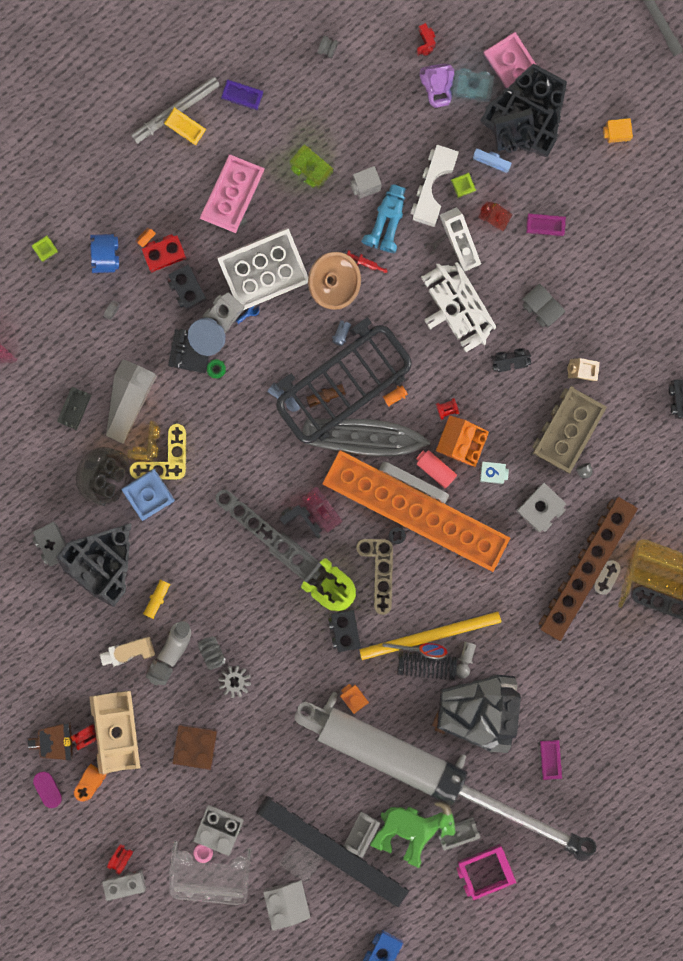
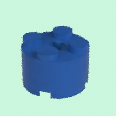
[90,234,119,273]

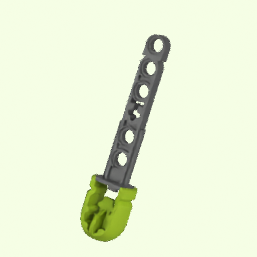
[216,490,356,611]

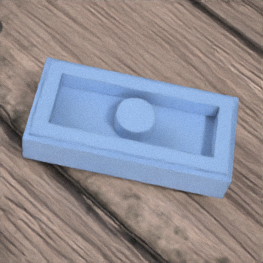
[473,148,512,173]

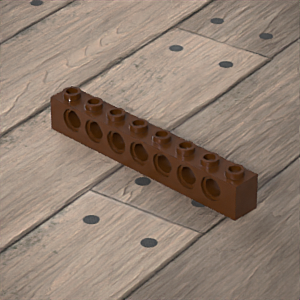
[538,497,638,641]

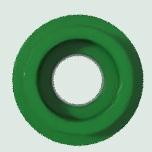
[207,359,226,379]

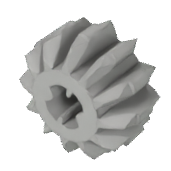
[219,665,251,698]

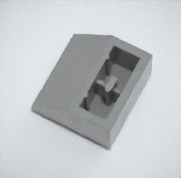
[193,805,244,856]

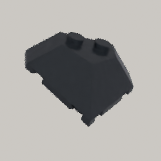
[56,523,132,607]

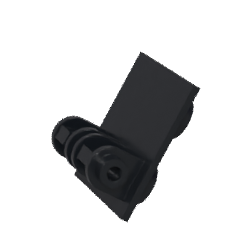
[168,329,209,373]

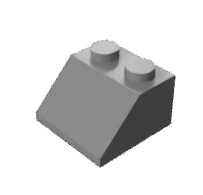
[263,880,311,931]

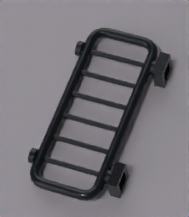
[274,317,412,443]

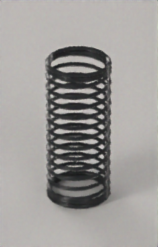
[397,651,457,681]

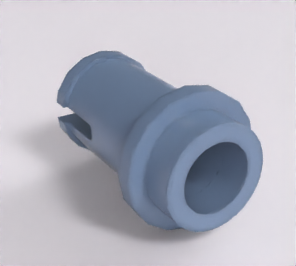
[332,320,351,346]

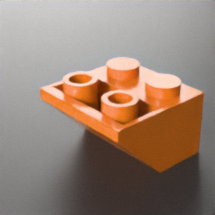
[436,415,489,467]

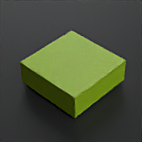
[451,173,476,198]
[31,235,58,262]

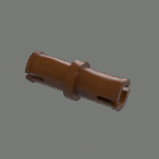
[306,383,346,408]

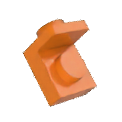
[340,684,369,714]

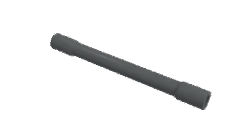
[643,0,683,57]

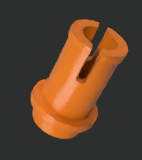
[382,385,408,407]

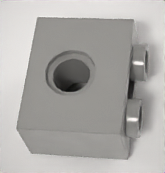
[516,483,566,532]

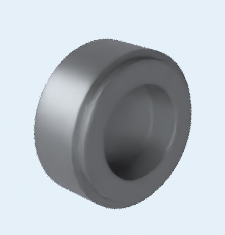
[104,300,120,320]

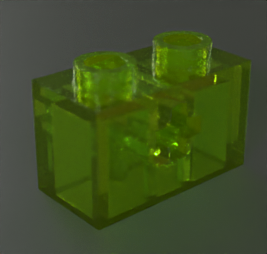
[290,144,334,189]

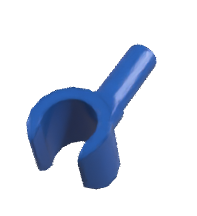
[236,305,260,324]

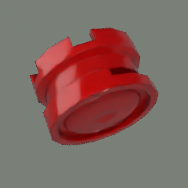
[70,724,97,750]
[106,844,134,875]

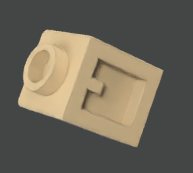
[568,358,599,381]

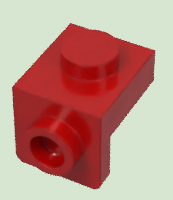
[416,23,436,56]

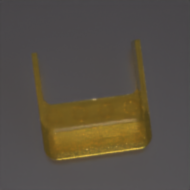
[618,539,683,608]

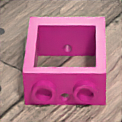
[456,844,516,900]

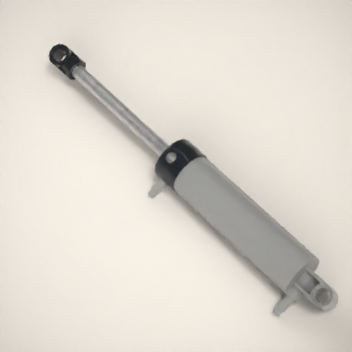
[294,692,597,861]

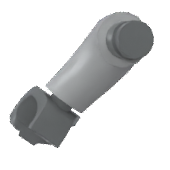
[146,621,191,686]

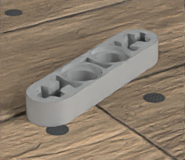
[379,461,449,504]

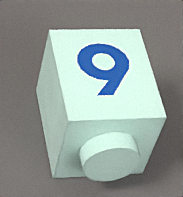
[480,462,509,484]

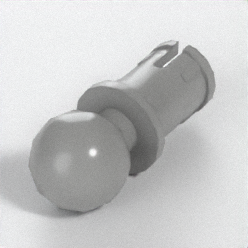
[456,642,476,679]

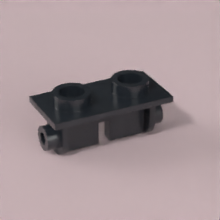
[491,348,531,373]

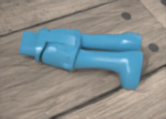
[362,185,406,253]

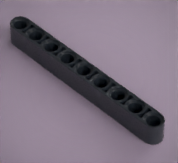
[256,796,409,907]

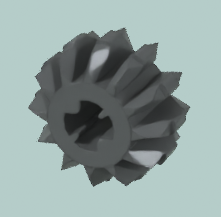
[198,636,225,670]

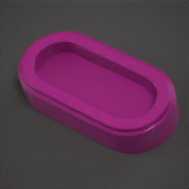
[33,771,62,808]

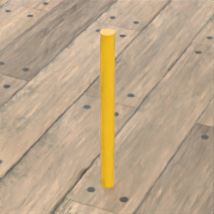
[359,612,501,660]

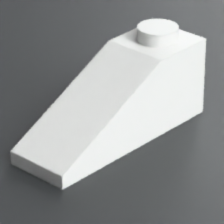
[440,208,481,272]

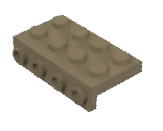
[532,386,607,474]

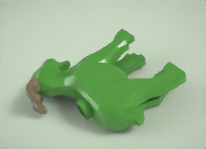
[370,801,455,868]

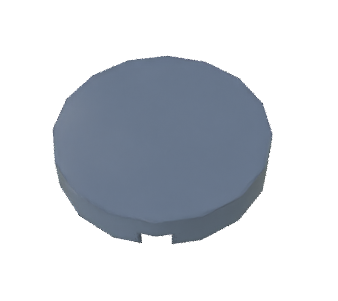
[188,317,226,356]

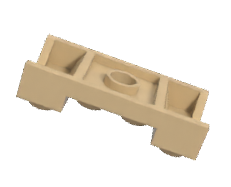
[89,691,140,774]

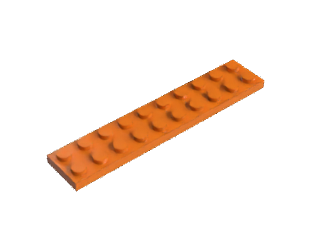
[322,450,510,572]

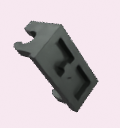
[57,387,92,430]

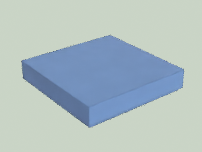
[121,468,175,521]

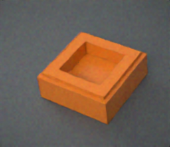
[135,228,156,247]

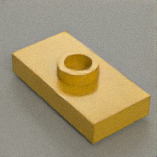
[164,108,206,145]

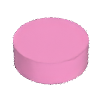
[194,844,213,863]

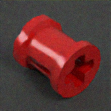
[436,398,459,420]

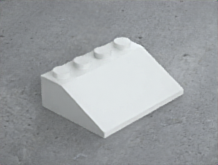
[217,227,308,310]

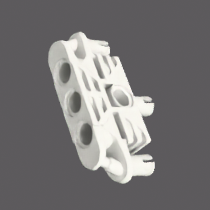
[421,263,496,353]

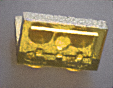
[127,421,160,462]

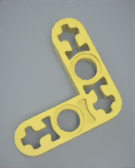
[130,424,186,480]

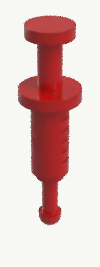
[346,250,388,273]

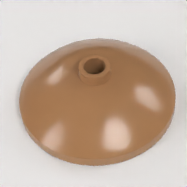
[308,252,361,310]

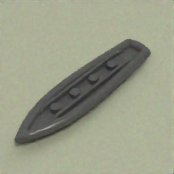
[302,419,431,457]

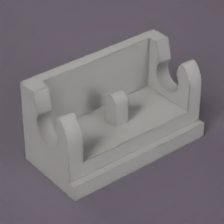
[344,812,380,858]
[437,818,480,851]

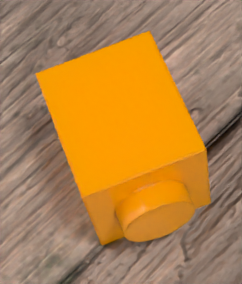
[603,118,633,143]

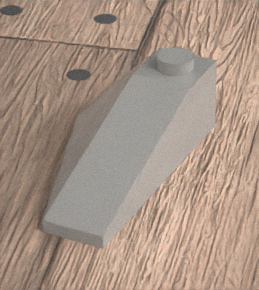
[106,359,157,444]

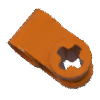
[74,764,107,802]

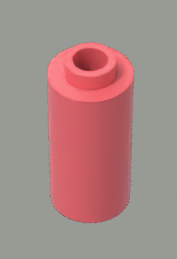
[416,450,457,489]

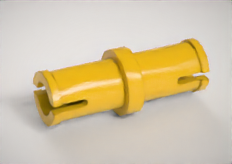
[143,580,170,619]

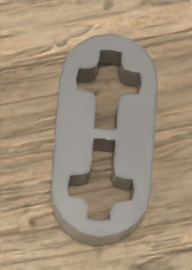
[594,560,621,595]

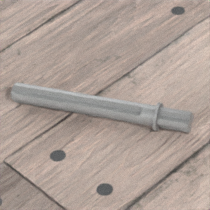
[131,77,219,144]

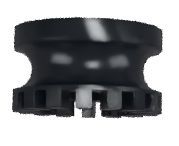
[389,527,406,544]

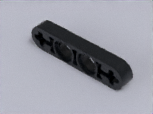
[631,586,683,620]

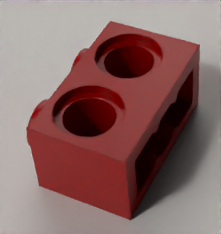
[142,234,187,273]

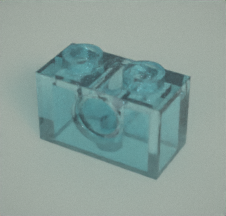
[452,68,494,102]

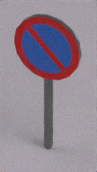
[382,643,447,659]

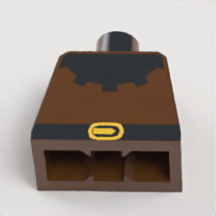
[28,722,73,760]

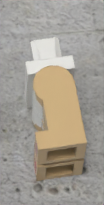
[100,637,155,666]

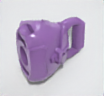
[420,64,454,108]

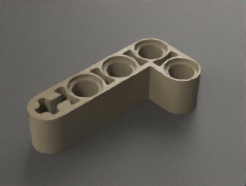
[356,539,393,615]

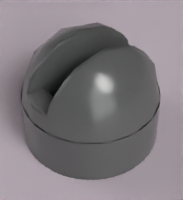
[576,463,593,478]

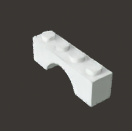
[411,145,459,227]

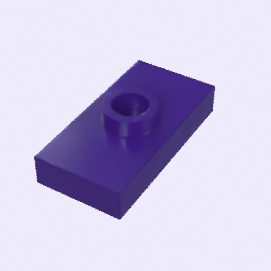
[221,80,264,110]

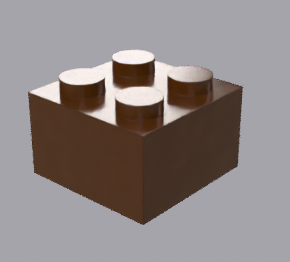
[172,724,218,770]

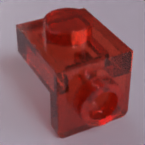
[478,201,513,231]

